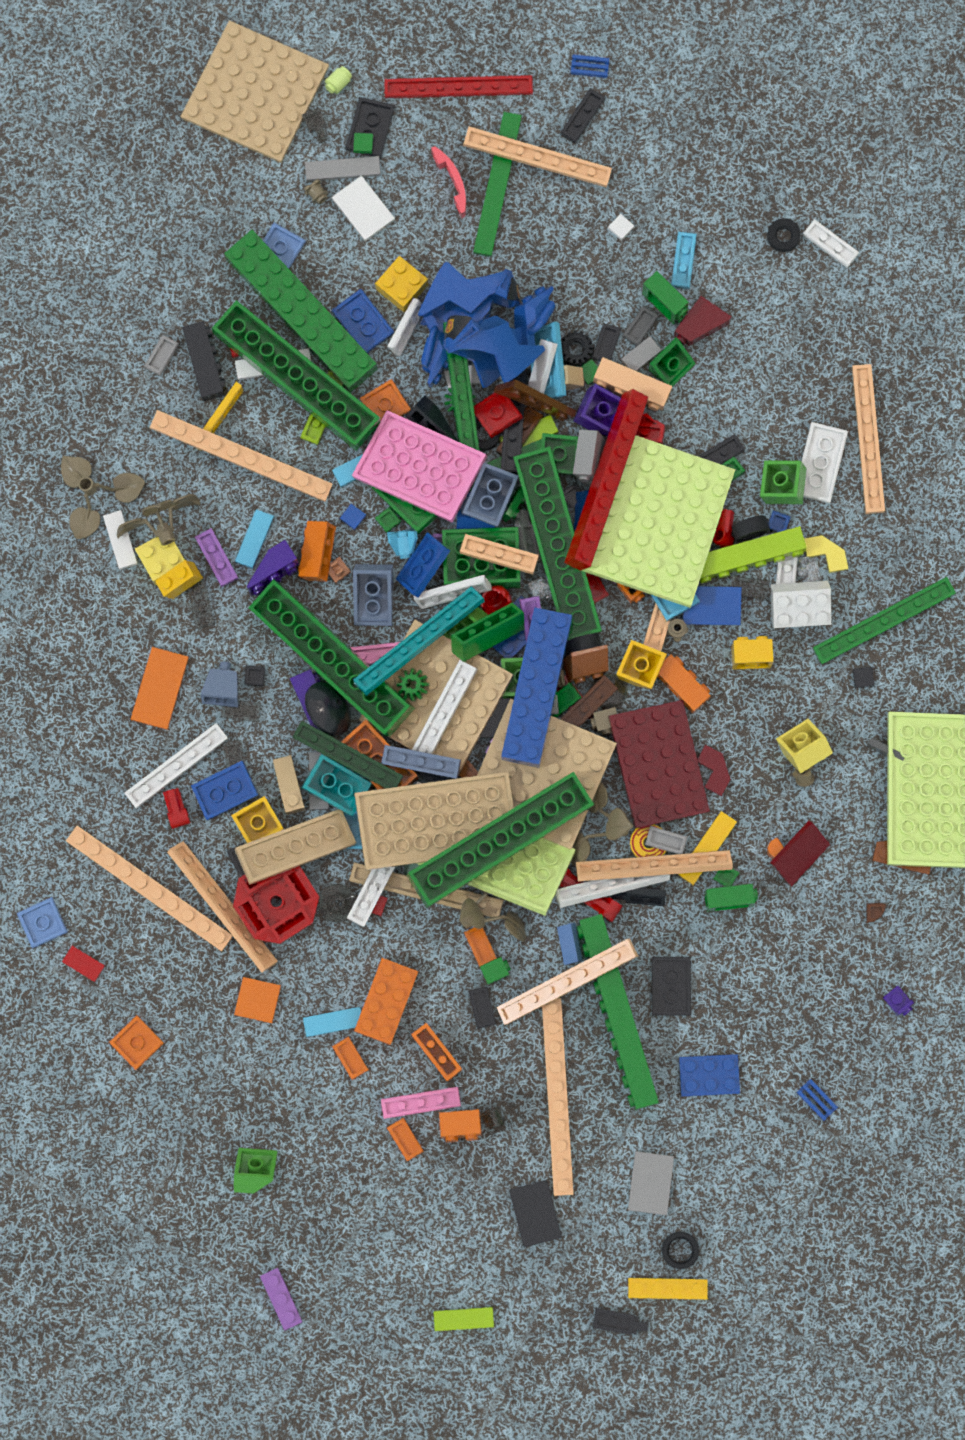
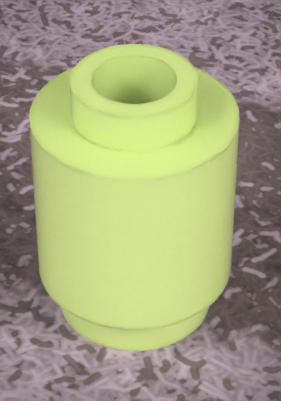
[325,66,352,94]

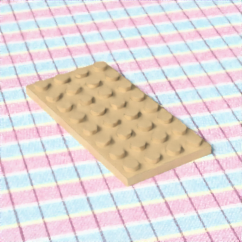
[354,772,514,871]

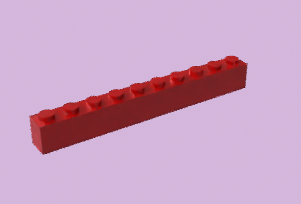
[564,389,648,571]

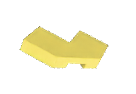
[804,535,848,573]

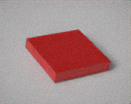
[474,393,523,438]

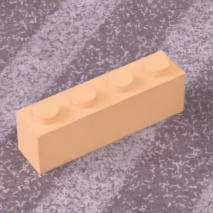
[593,357,672,411]

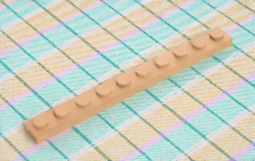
[150,410,332,502]
[66,826,233,951]
[542,998,573,1196]

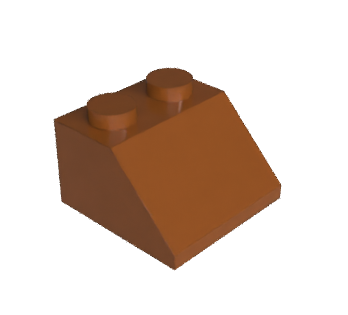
[563,645,609,684]

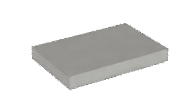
[628,1151,674,1216]

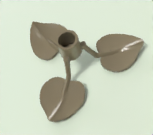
[61,456,145,539]
[117,494,201,546]
[571,782,633,867]
[459,891,526,942]

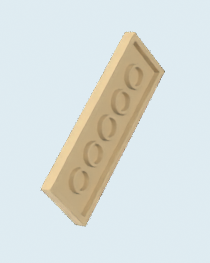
[235,809,356,885]

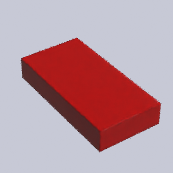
[62,946,105,982]

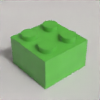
[760,460,807,504]

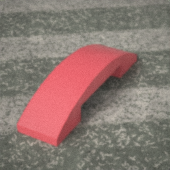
[431,146,466,218]

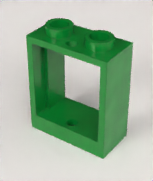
[642,271,689,325]
[704,884,758,912]

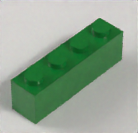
[451,603,524,662]

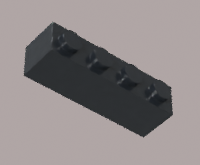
[182,321,227,402]

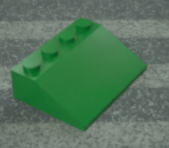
[442,527,521,589]

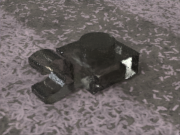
[302,108,327,144]

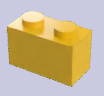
[155,560,203,599]

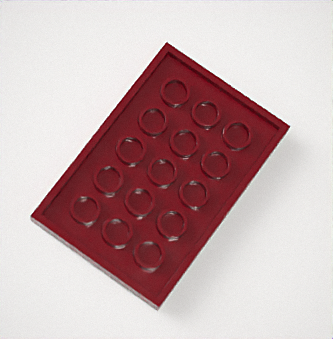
[608,700,710,829]

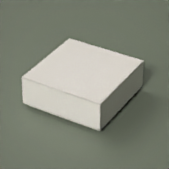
[608,214,634,241]

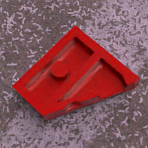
[636,413,665,445]

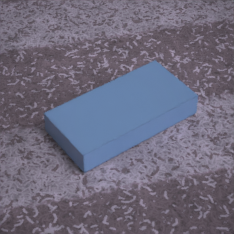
[557,923,582,965]

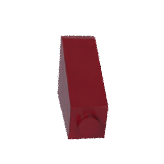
[674,296,732,346]

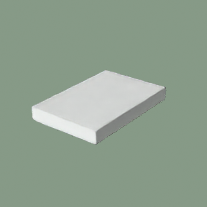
[332,176,395,242]

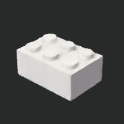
[771,581,831,628]

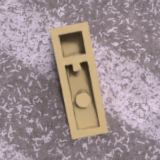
[273,755,306,815]

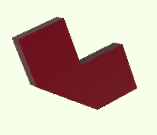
[697,745,730,797]

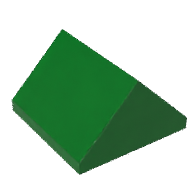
[649,337,696,387]

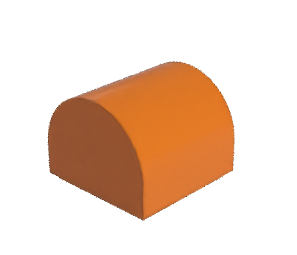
[767,838,784,859]

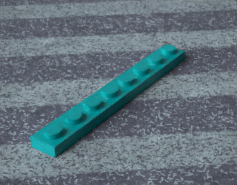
[353,586,485,696]

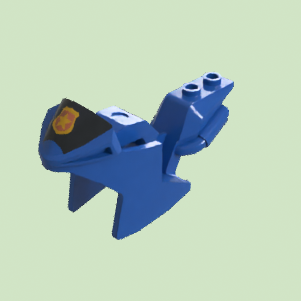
[418,262,520,388]
[443,286,555,388]

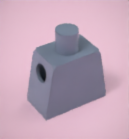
[201,662,239,707]

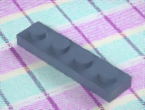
[381,745,461,779]

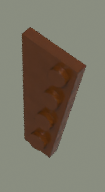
[494,380,576,421]

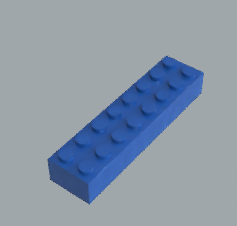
[501,607,572,768]

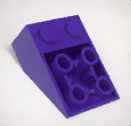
[247,540,299,596]

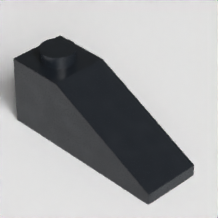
[406,396,458,442]

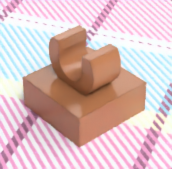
[328,557,351,584]

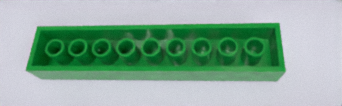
[224,229,378,393]
[212,300,381,451]
[513,446,602,640]
[249,579,415,737]
[406,772,594,908]
[576,914,659,1111]

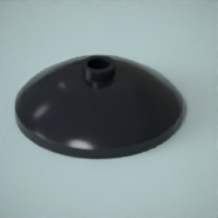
[305,682,351,736]

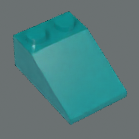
[301,754,372,817]

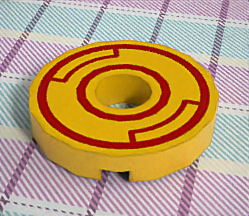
[630,825,666,858]

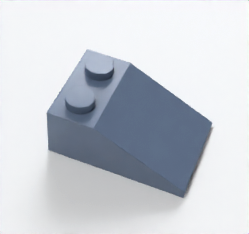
[462,463,519,527]
[353,564,394,626]

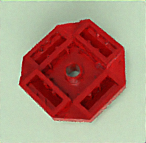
[233,866,320,944]

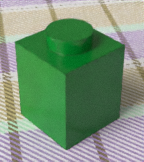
[480,957,511,985]

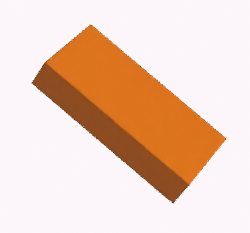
[464,927,497,967]
[332,1036,368,1080]
[387,1118,424,1161]

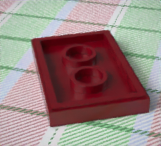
[770,820,830,887]

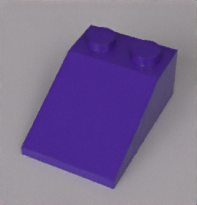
[573,384,621,437]

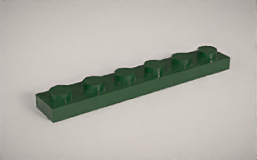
[292,721,403,789]

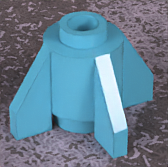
[387,529,418,559]

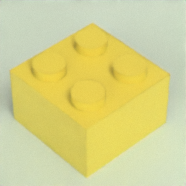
[135,537,184,586]
[776,719,833,773]

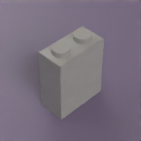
[573,430,606,487]

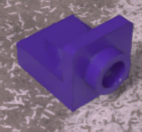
[883,986,914,1016]

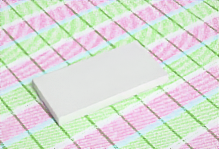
[802,422,848,504]

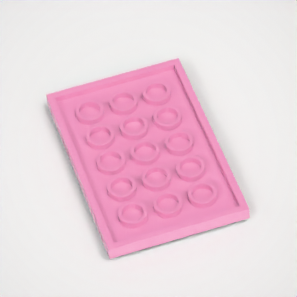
[352,410,487,523]

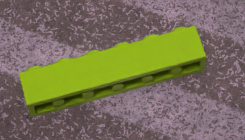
[700,526,807,584]

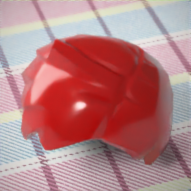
[480,585,512,615]

